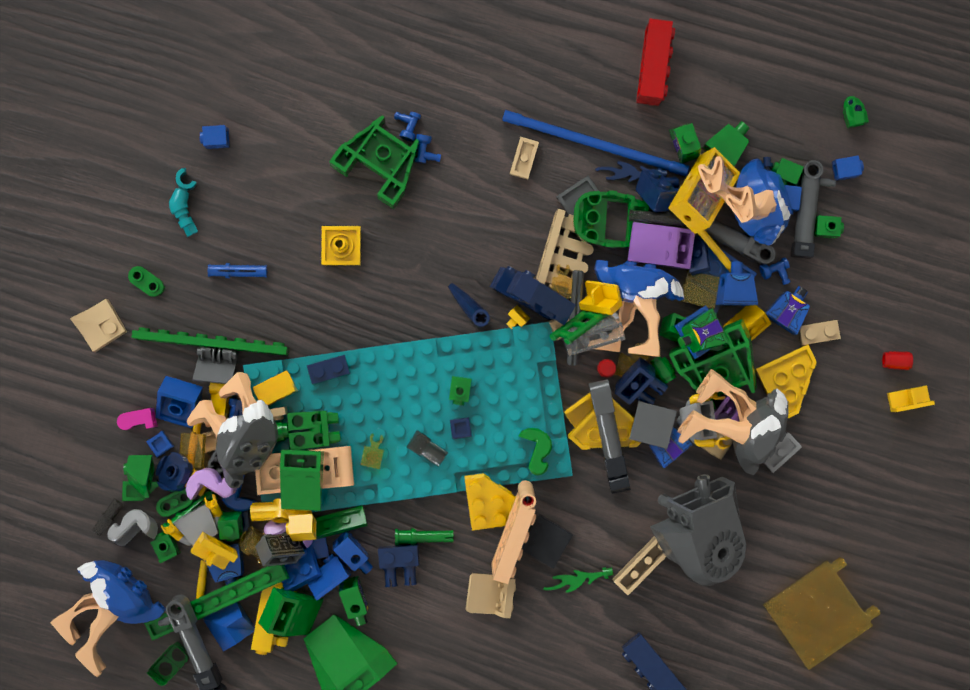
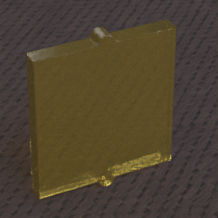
[681,270,720,309]
[180,432,206,469]

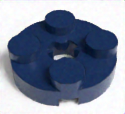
[156,452,193,492]

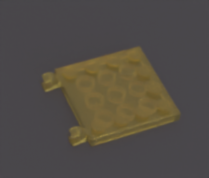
[763,557,881,670]

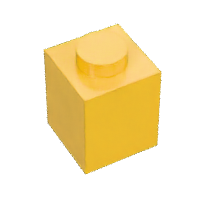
[286,514,316,541]

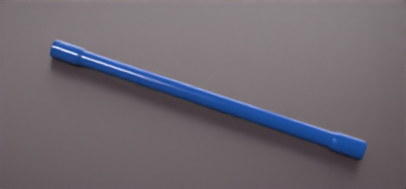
[502,110,689,177]

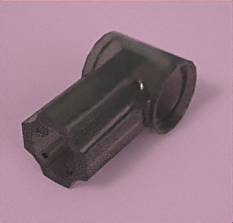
[406,430,448,467]

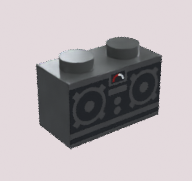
[255,532,305,567]

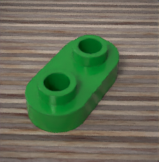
[128,266,165,297]
[156,488,194,517]

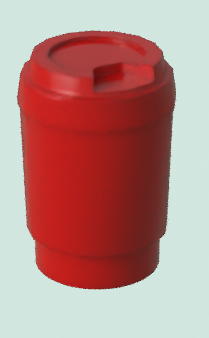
[882,351,913,370]
[597,359,616,378]

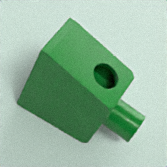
[703,121,750,166]

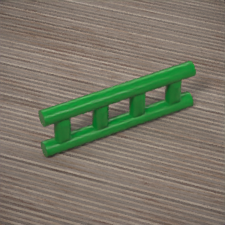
[550,310,609,345]

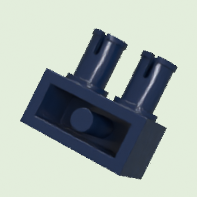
[635,169,680,212]
[615,357,668,405]
[378,544,420,587]

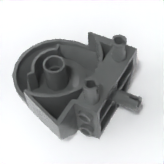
[650,474,746,586]

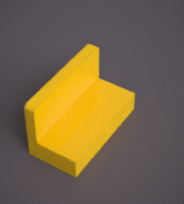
[723,305,772,341]
[253,371,298,406]
[563,392,593,427]

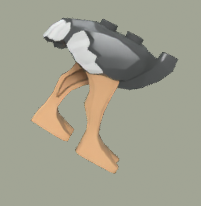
[677,369,789,475]
[187,372,279,488]

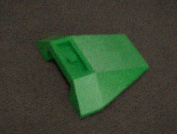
[303,614,397,690]

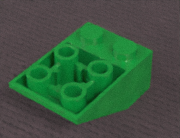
[280,449,324,511]
[258,587,324,637]

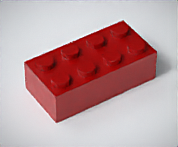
[636,18,675,106]

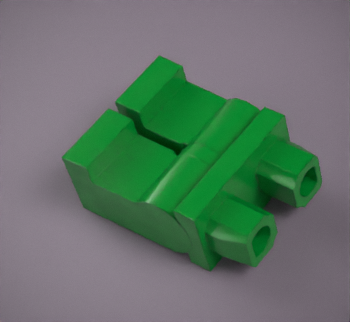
[287,410,341,450]

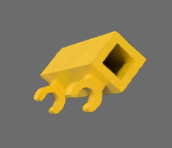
[251,582,297,655]

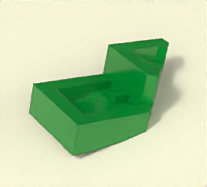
[122,481,158,501]

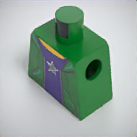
[669,123,701,164]
[678,308,729,353]
[339,576,368,626]

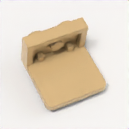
[466,573,516,618]

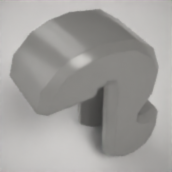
[107,509,158,546]

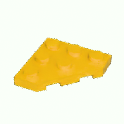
[755,344,817,418]
[568,398,641,450]
[464,473,516,531]

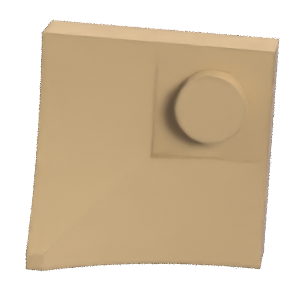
[70,299,127,352]

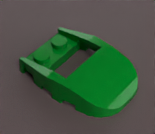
[573,190,649,248]

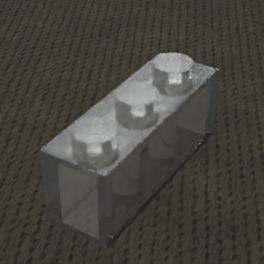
[562,312,625,356]

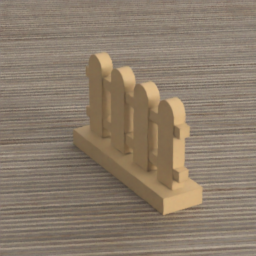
[536,209,593,295]

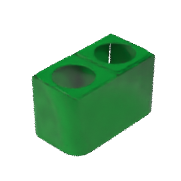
[146,642,189,686]

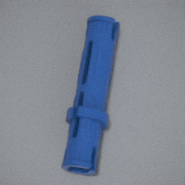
[208,263,267,278]

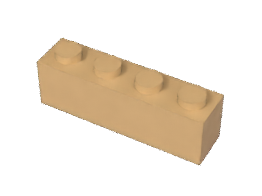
[612,536,666,595]

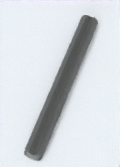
[567,270,584,366]

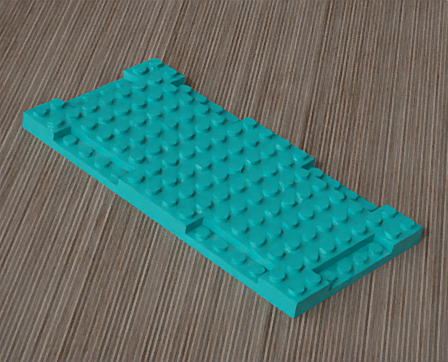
[243,322,573,512]

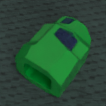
[843,96,869,128]

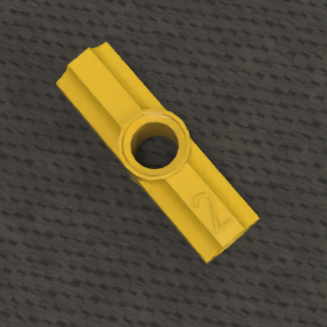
[250,498,312,523]

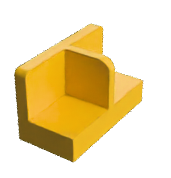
[579,280,623,315]
[887,386,935,412]
[191,531,238,570]

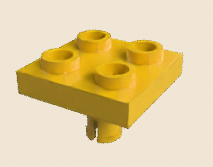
[321,226,361,265]

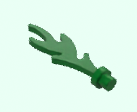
[543,567,614,593]

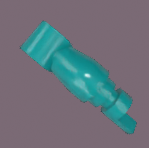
[169,168,198,237]

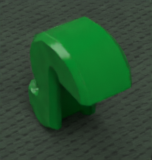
[518,428,552,476]

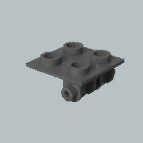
[192,346,239,384]

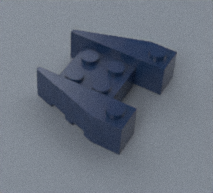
[489,266,576,326]

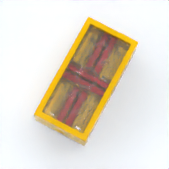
[668,147,740,234]

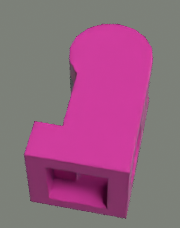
[117,408,158,430]

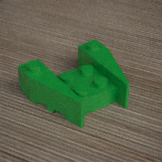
[329,115,419,209]
[669,318,757,409]

